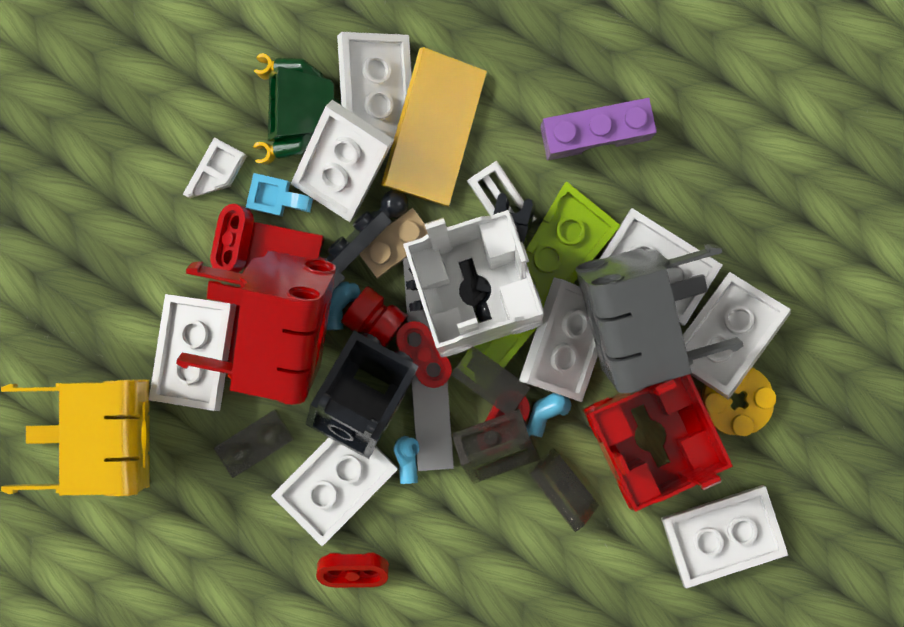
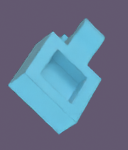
[246,173,313,217]

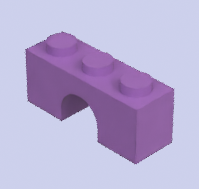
[540,98,657,161]

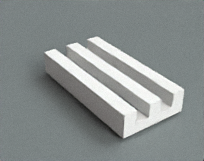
[467,161,536,222]

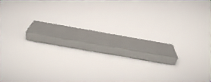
[403,258,454,471]

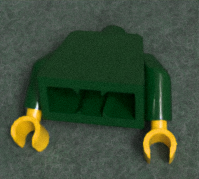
[253,53,342,164]

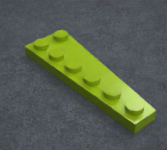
[458,181,621,391]

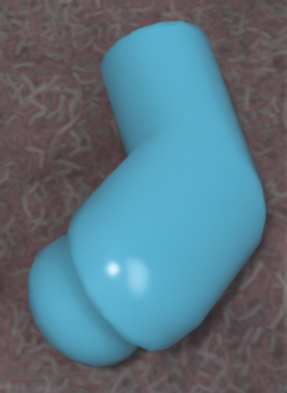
[327,281,360,330]
[525,393,571,437]
[394,436,419,484]

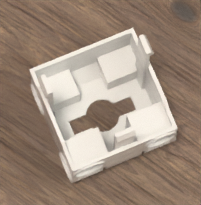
[403,210,545,357]

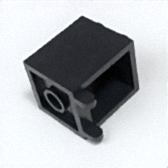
[306,331,419,459]

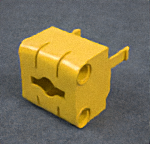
[1,380,150,496]

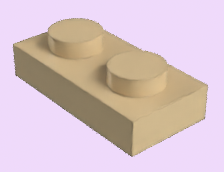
[359,208,428,279]

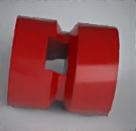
[341,286,408,348]

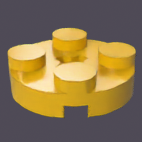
[702,368,776,436]

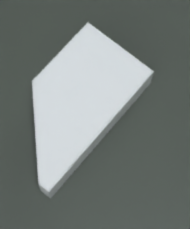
[183,137,247,198]

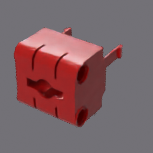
[176,251,336,405]
[583,374,733,512]

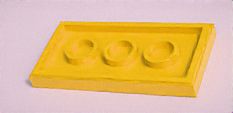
[381,47,487,206]

